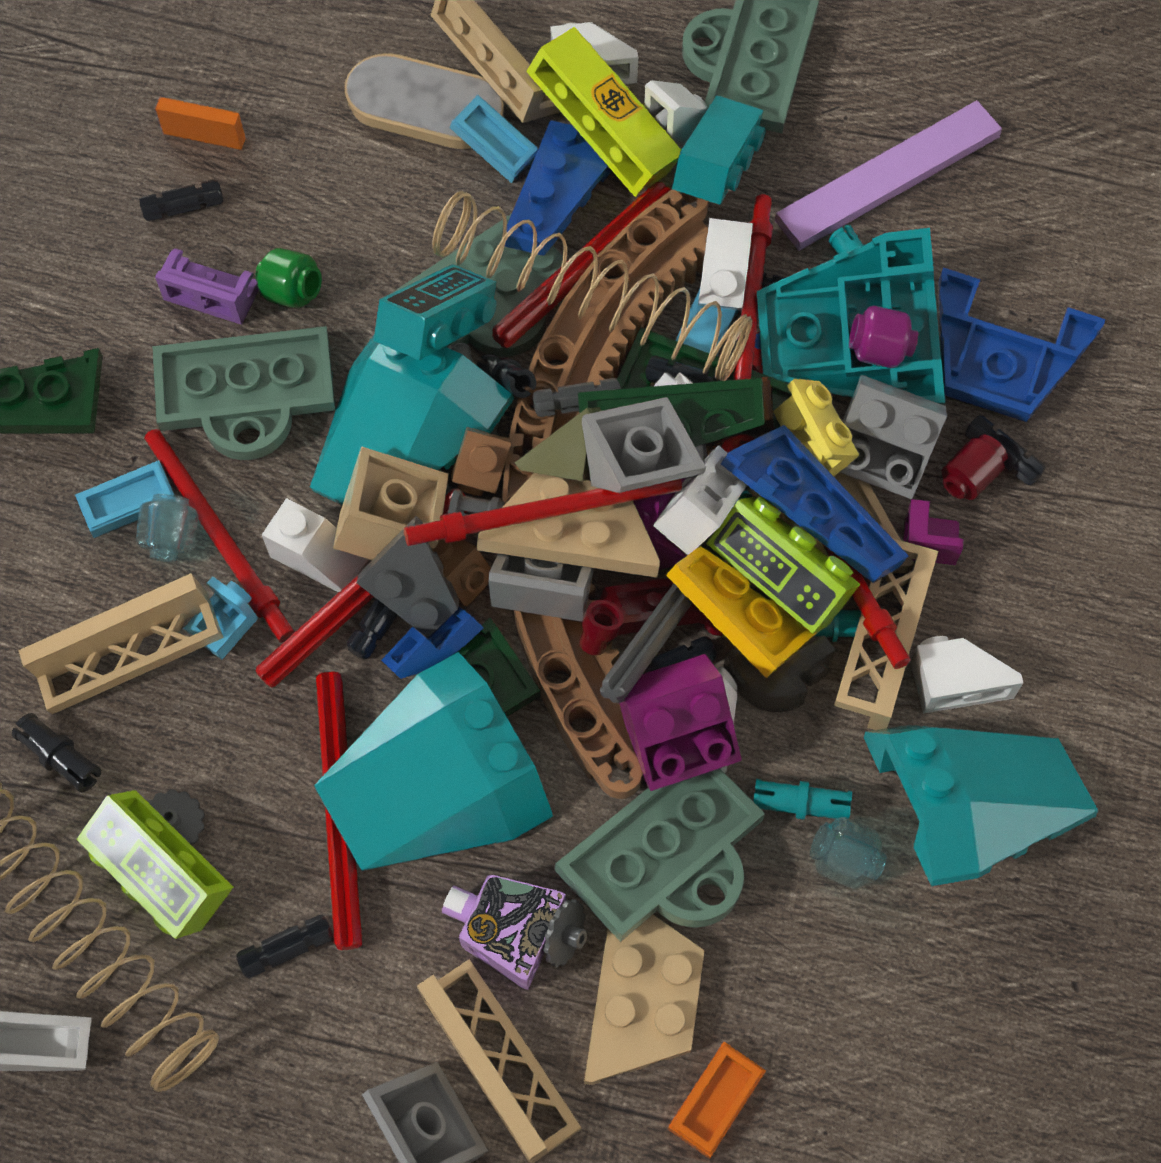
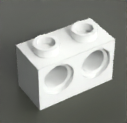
[653,445,747,555]

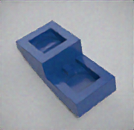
[381,606,484,679]

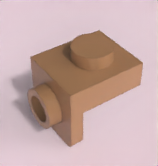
[450,427,511,496]
[432,539,491,606]

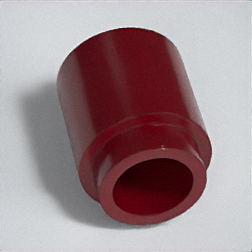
[941,434,1008,500]

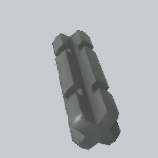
[533,378,621,417]

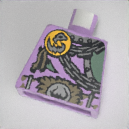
[442,875,566,990]

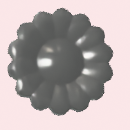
[147,789,205,844]
[543,899,587,968]

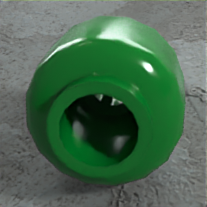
[255,248,322,308]

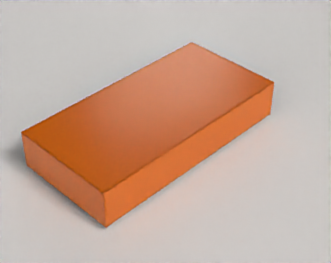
[155,97,246,150]
[667,1042,766,1159]

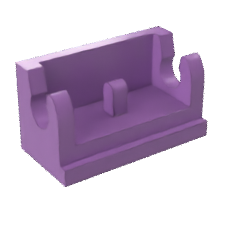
[155,248,259,325]

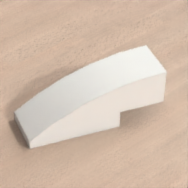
[0,1011,91,1071]

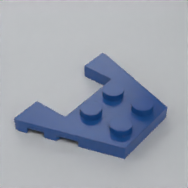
[938,268,1106,422]

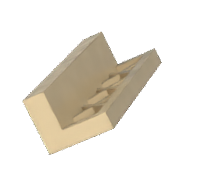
[431,0,560,123]
[834,538,938,730]
[18,573,223,715]
[417,959,582,1163]

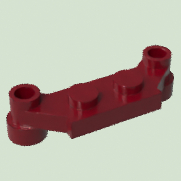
[579,578,724,656]

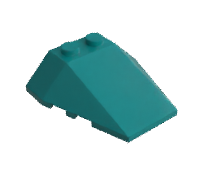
[757,228,945,404]
[310,335,514,505]
[314,652,553,871]
[864,725,1098,886]

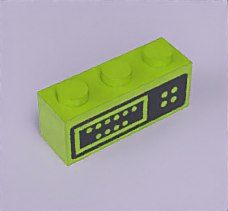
[706,496,860,634]
[76,790,234,939]

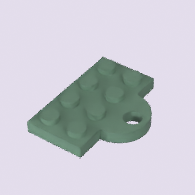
[682,0,820,134]
[390,214,563,357]
[153,326,336,460]
[555,768,765,942]

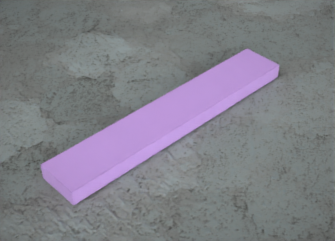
[775,100,1002,251]

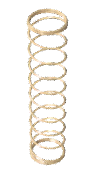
[432,191,752,381]
[0,782,219,1092]

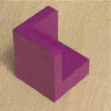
[903,499,964,565]

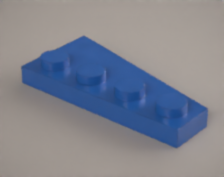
[504,120,612,256]
[721,425,909,583]

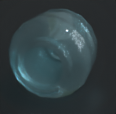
[136,494,199,562]
[810,817,887,889]

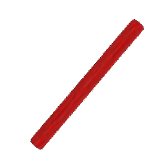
[492,181,671,348]
[255,489,468,688]
[316,671,362,950]

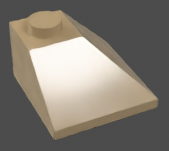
[333,447,449,560]

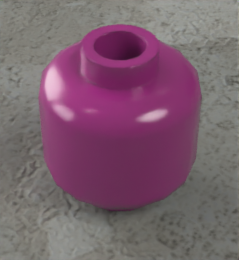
[849,306,918,368]

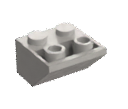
[840,375,947,499]

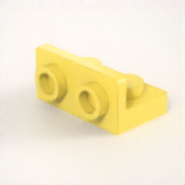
[773,379,860,476]

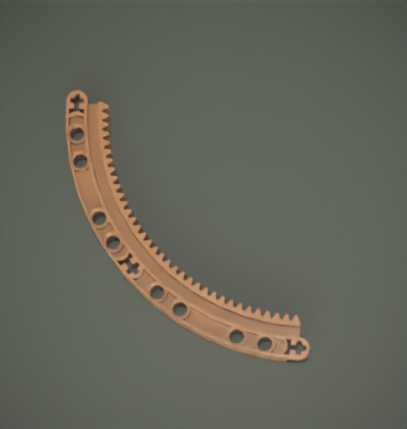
[502,189,709,799]

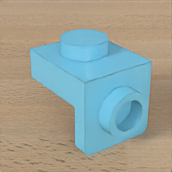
[184,576,258,660]

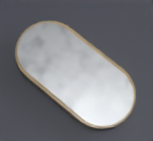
[345,54,504,149]

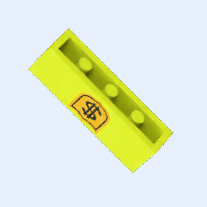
[526,26,681,197]

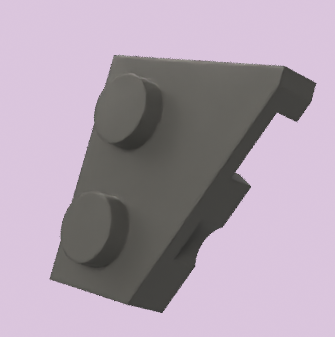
[356,516,459,638]

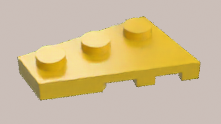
[666,546,819,678]

